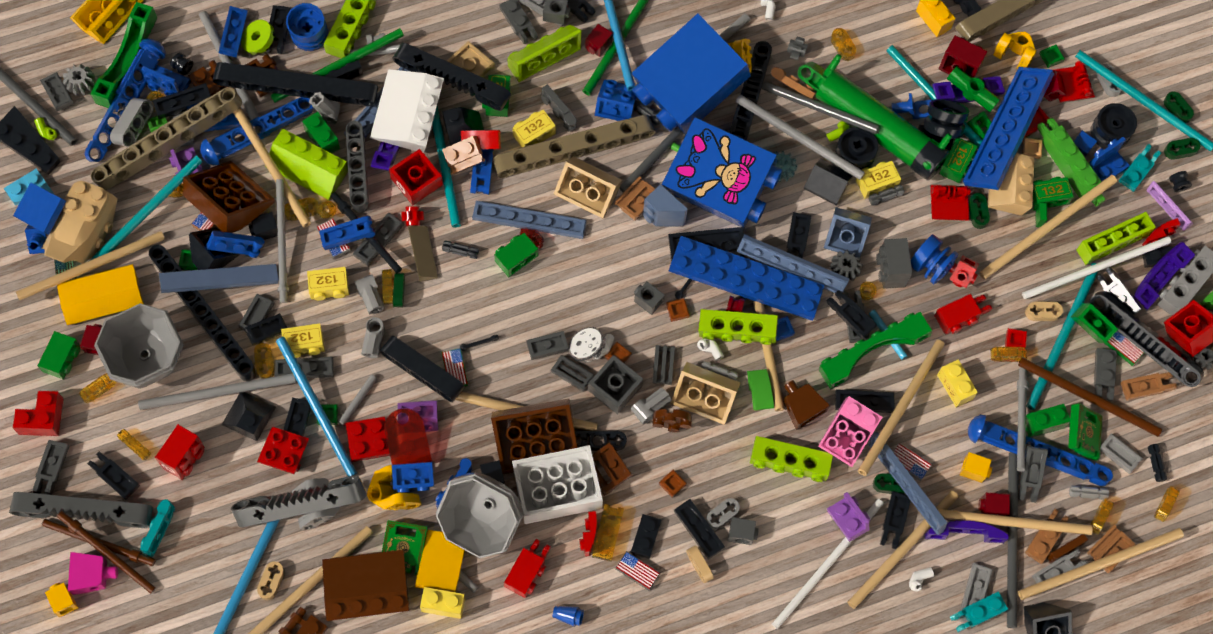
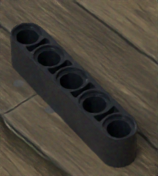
[379,336,465,403]

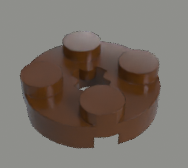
[652,409,692,432]

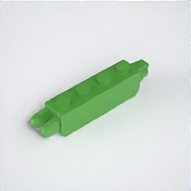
[1037,118,1105,207]

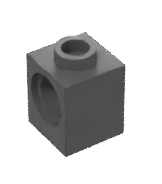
[543,0,571,25]
[634,281,665,315]
[728,517,759,545]

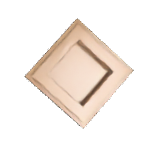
[1022,138,1043,159]

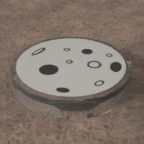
[569,327,606,363]

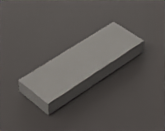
[957,563,993,627]

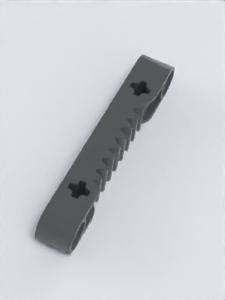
[231,475,367,528]
[9,492,153,528]

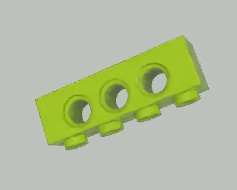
[324,0,376,58]
[1076,212,1156,265]
[698,309,778,345]
[749,436,833,482]

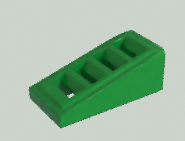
[967,111,992,140]

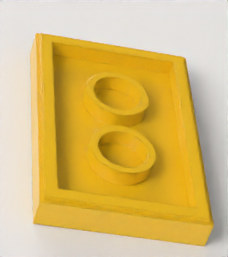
[415,530,465,592]

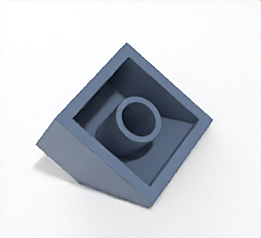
[643,185,688,227]
[824,207,872,258]

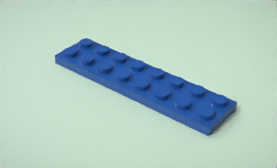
[963,67,1054,190]
[669,236,824,321]

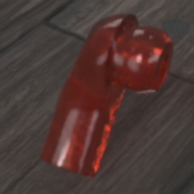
[520,228,544,248]

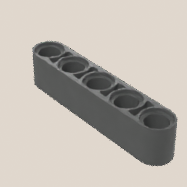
[346,120,369,213]

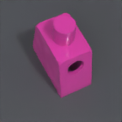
[68,552,118,595]

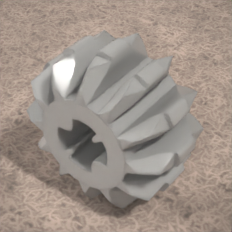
[63,64,95,96]

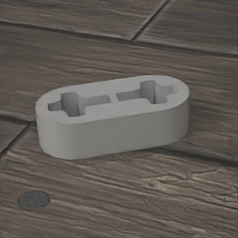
[1096,64,1122,97]
[706,498,740,530]

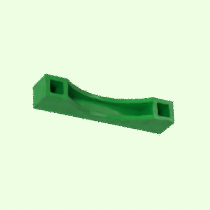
[90,2,157,108]
[819,312,932,390]

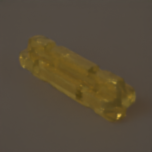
[117,429,151,460]

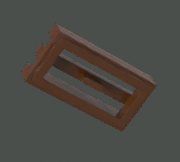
[1047,534,1088,564]

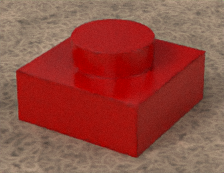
[1005,328,1027,352]

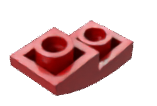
[461,130,501,149]
[1142,218,1181,246]
[579,511,597,557]

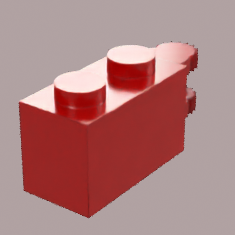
[934,294,992,335]
[504,539,551,598]

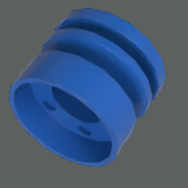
[286,3,329,51]
[911,234,959,285]

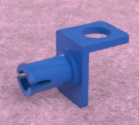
[892,93,931,120]
[25,224,47,254]

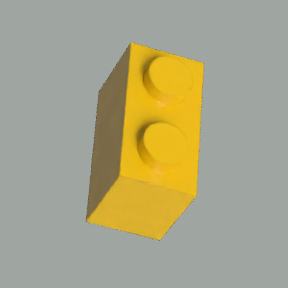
[916,0,956,37]

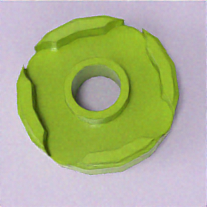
[241,19,274,55]

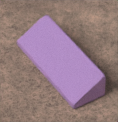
[1147,181,1193,231]

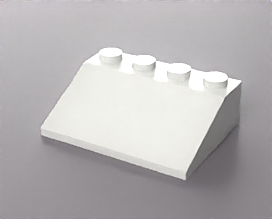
[370,69,444,153]
[512,445,603,524]

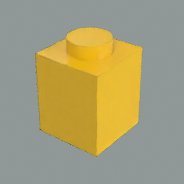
[960,452,993,483]
[45,583,78,618]

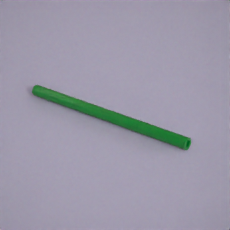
[582,0,649,96]
[270,28,404,103]

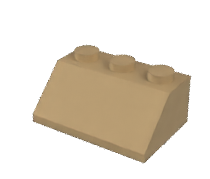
[988,153,1034,216]
[554,156,623,218]
[670,362,741,425]

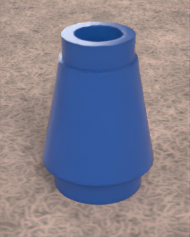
[552,606,584,627]

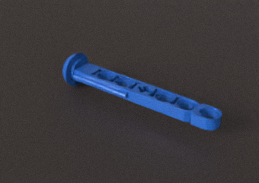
[84,38,166,162]
[200,97,314,166]
[968,414,1113,486]

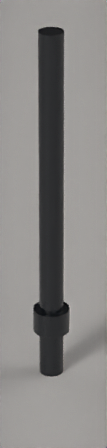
[330,192,402,274]

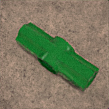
[947,66,1000,112]

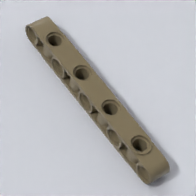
[91,87,242,190]
[493,115,655,178]

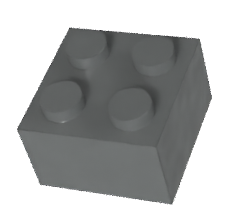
[876,238,912,289]
[588,355,643,414]

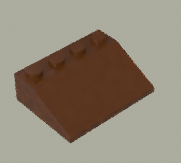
[183,161,275,233]
[491,398,578,474]
[322,550,410,621]

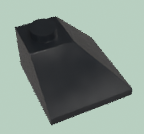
[442,107,484,146]
[189,227,239,270]
[222,392,276,441]
[1024,602,1072,634]

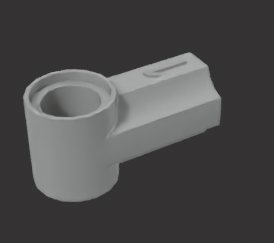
[309,92,340,124]
[354,275,384,315]
[361,317,385,358]
[631,388,672,424]

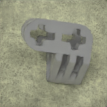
[291,478,341,531]

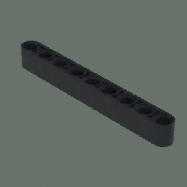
[213,62,378,106]
[149,244,256,381]

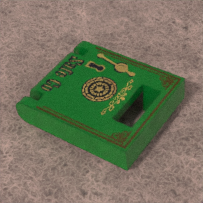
[1068,403,1103,461]
[382,520,428,575]

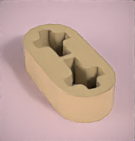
[1025,302,1063,321]
[686,545,713,583]
[257,561,285,600]

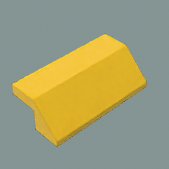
[70,0,143,44]
[57,264,144,325]

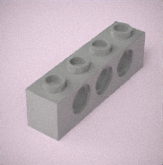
[1157,246,1213,316]

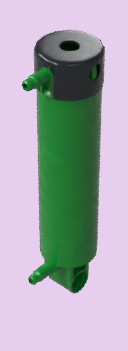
[798,54,952,181]

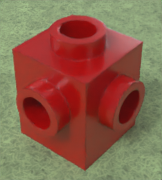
[949,255,979,288]

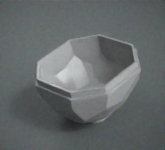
[94,303,184,389]
[436,472,523,558]

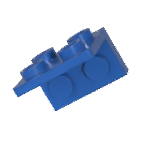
[141,65,191,96]
[594,80,637,121]
[1089,137,1130,182]
[392,462,434,493]

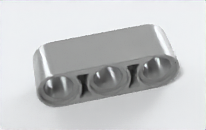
[110,98,154,147]

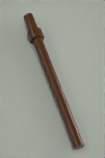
[57,511,156,594]
[42,519,156,567]

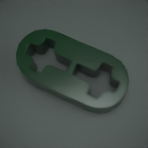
[1163,91,1194,123]
[1164,138,1201,160]
[968,193,990,229]
[393,273,405,308]
[872,473,905,494]

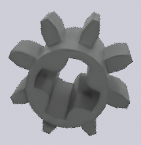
[787,36,808,60]
[1191,346,1213,370]

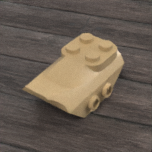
[42,181,117,264]

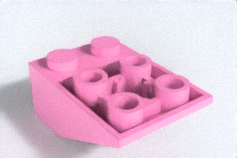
[818,396,882,467]

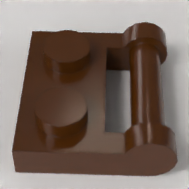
[592,442,633,496]

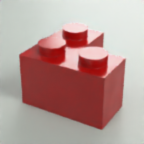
[13,391,64,436]

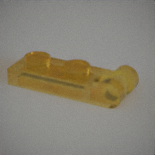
[592,504,624,562]

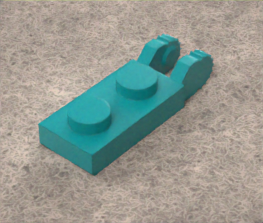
[1118,144,1162,192]
[140,499,175,557]
[950,591,1008,632]

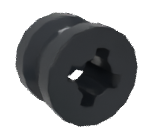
[170,52,194,76]
[1169,171,1192,192]

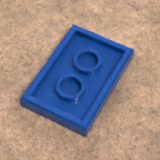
[13,182,66,235]

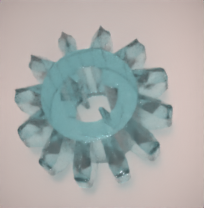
[774,150,797,182]

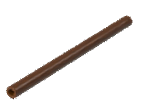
[1018,357,1162,437]

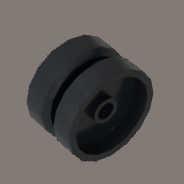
[924,99,970,139]
[1090,103,1137,149]
[835,127,878,170]

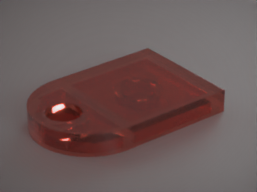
[385,408,433,465]

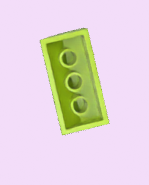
[507,25,581,82]
[265,128,348,201]

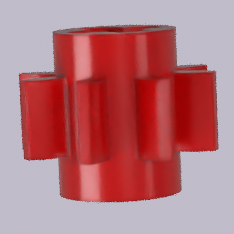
[401,206,424,226]

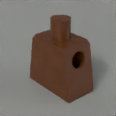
[783,380,830,430]

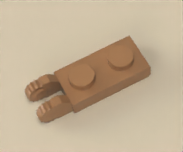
[771,67,816,100]
[1120,372,1178,401]
[1025,509,1069,564]

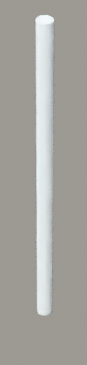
[1022,236,1171,299]
[772,499,884,629]

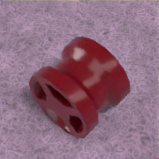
[726,296,745,312]

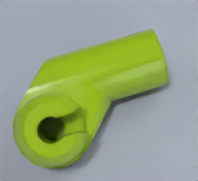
[34,117,57,140]
[826,121,849,142]

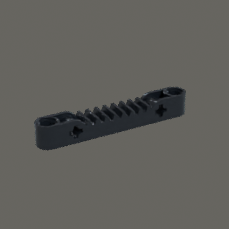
[730,41,772,141]
[392,43,511,111]
[1089,291,1204,387]

